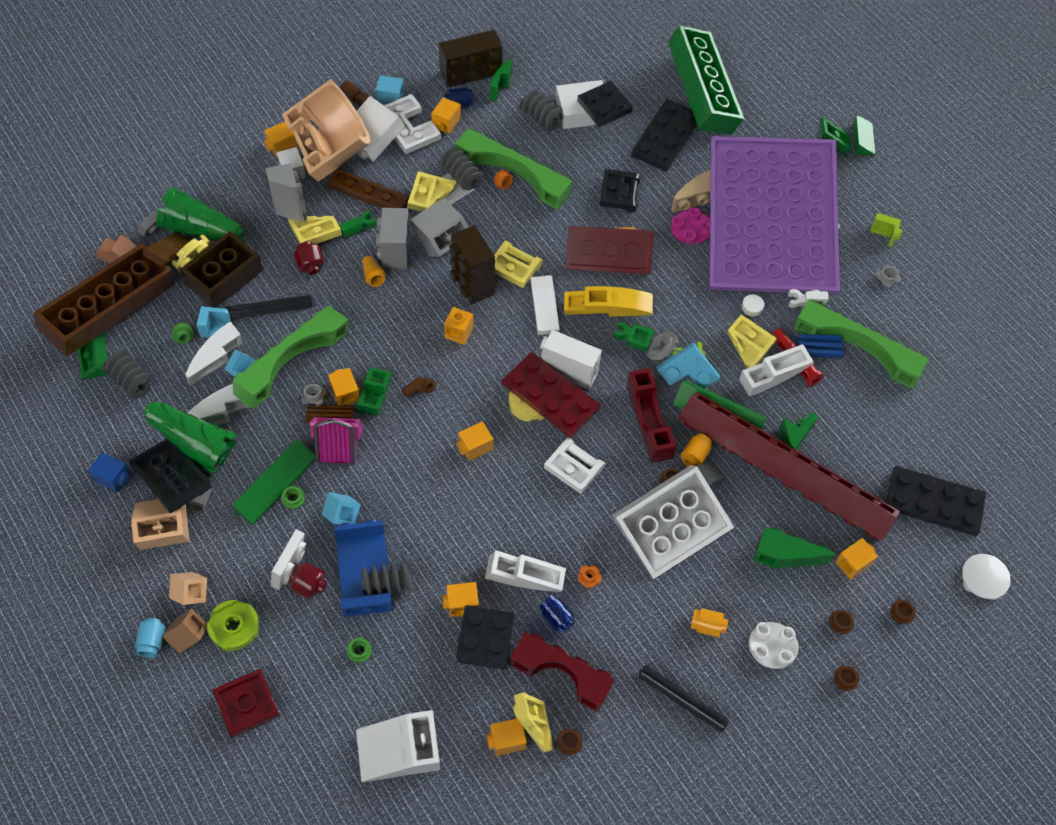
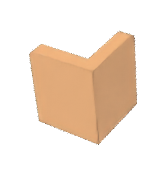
[169,572,207,605]

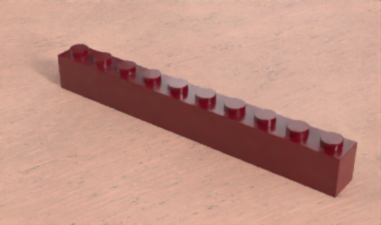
[679,392,900,540]

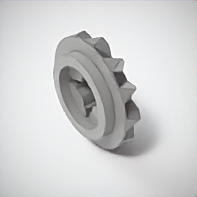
[647,332,679,363]

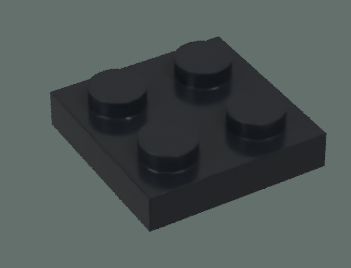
[577,81,633,127]

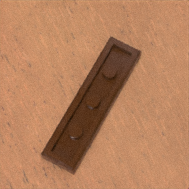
[327,169,410,208]

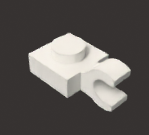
[788,289,829,309]

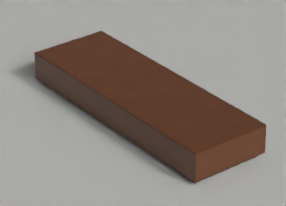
[143,232,191,266]

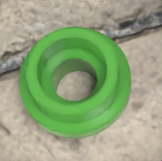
[171,323,194,344]
[281,486,305,509]
[346,638,372,663]

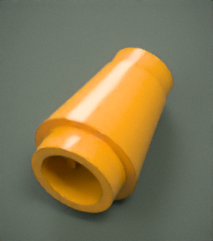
[362,256,386,287]

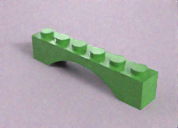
[455,128,572,210]
[793,299,929,389]
[233,306,349,410]

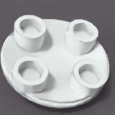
[962,554,1010,600]
[749,622,798,669]

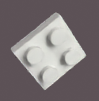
[271,529,306,590]

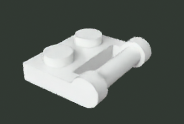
[544,437,606,494]

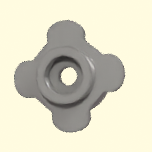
[876,266,901,288]
[301,384,327,406]

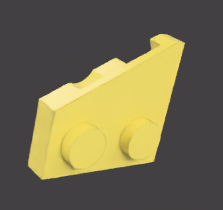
[407,171,457,212]
[288,216,342,244]
[727,314,777,368]
[513,693,554,752]

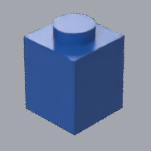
[88,452,131,493]

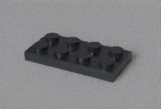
[631,99,697,172]
[128,439,213,513]
[886,466,986,536]

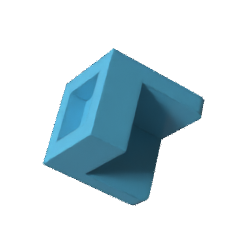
[375,76,404,105]
[197,306,231,338]
[224,350,256,376]
[322,492,361,525]

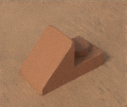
[96,235,136,263]

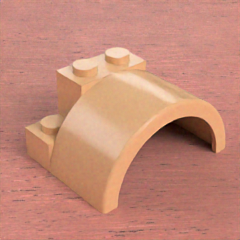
[282,80,370,181]

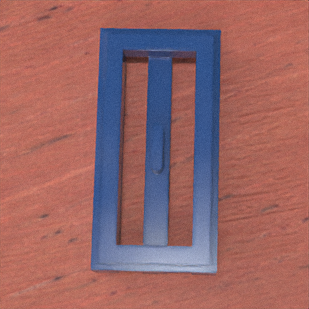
[797,334,844,358]

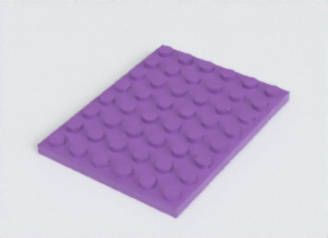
[709,136,840,294]

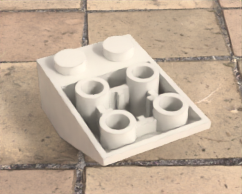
[356,710,440,782]

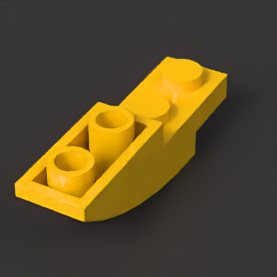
[564,286,653,317]

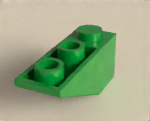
[753,527,835,569]

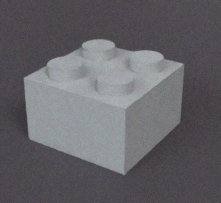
[376,208,410,269]

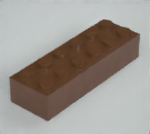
[34,243,173,357]

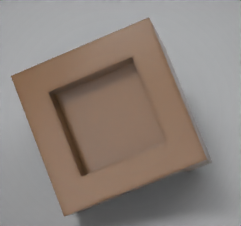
[162,608,207,653]

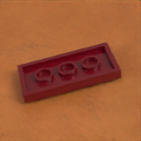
[566,225,654,274]
[502,352,601,438]

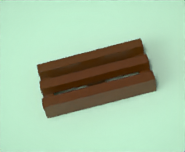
[305,405,354,423]

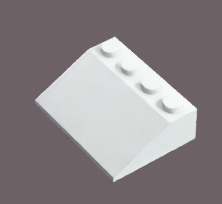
[612,465,734,579]

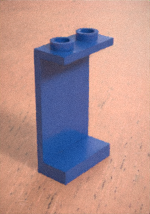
[334,519,393,617]

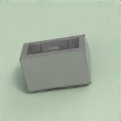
[265,163,307,222]
[409,198,468,257]

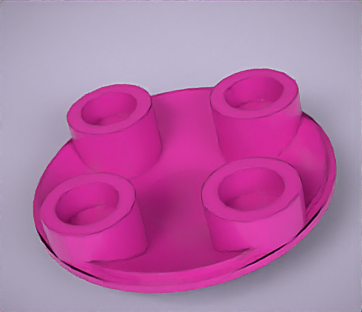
[671,207,710,244]

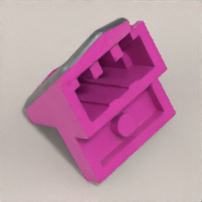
[310,417,363,466]

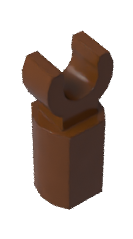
[340,80,369,107]

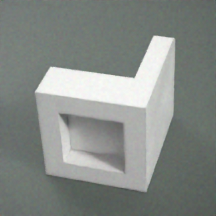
[277,147,306,179]

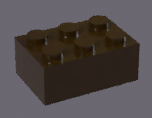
[439,29,503,88]
[449,225,495,305]
[180,231,263,308]

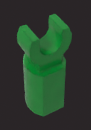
[339,211,377,239]

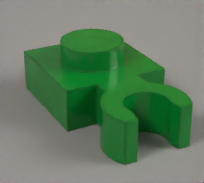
[613,322,655,352]

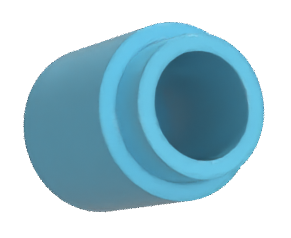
[135,618,165,658]

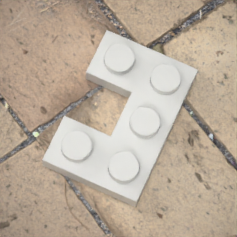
[384,94,441,154]

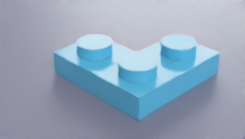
[657,342,720,389]

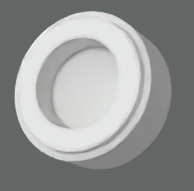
[742,294,764,317]

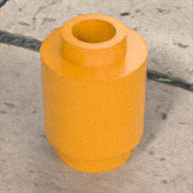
[681,433,712,467]
[691,608,728,638]

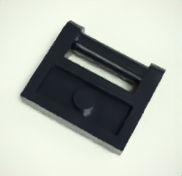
[600,169,641,213]

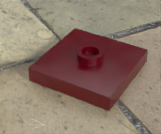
[212,668,280,738]

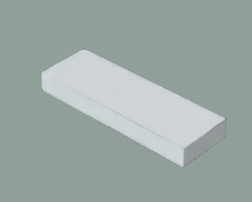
[530,276,560,335]

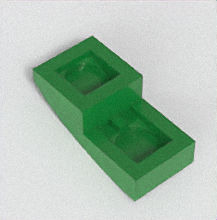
[489,59,513,101]
[356,367,392,416]

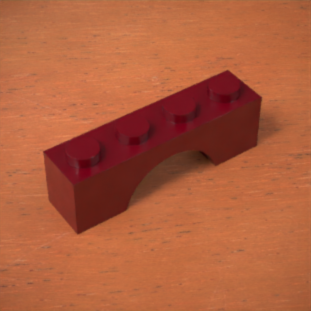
[626,368,677,463]
[510,632,615,713]

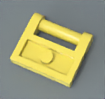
[494,241,543,288]

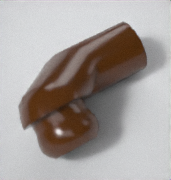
[401,377,436,398]

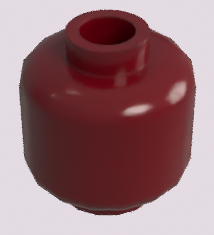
[293,241,325,275]
[288,562,327,599]

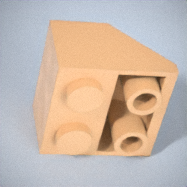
[131,499,190,550]

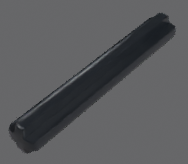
[225,295,313,319]
[638,665,729,732]

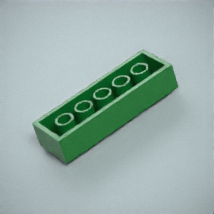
[668,25,744,135]

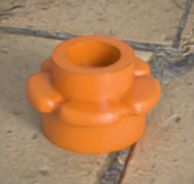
[494,170,513,190]
[578,565,602,588]

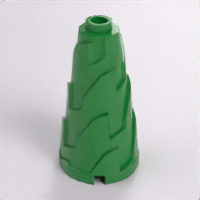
[157,187,244,241]
[143,401,238,475]

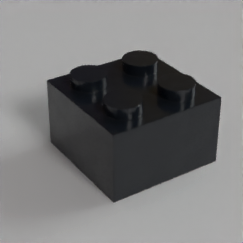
[456,605,515,670]

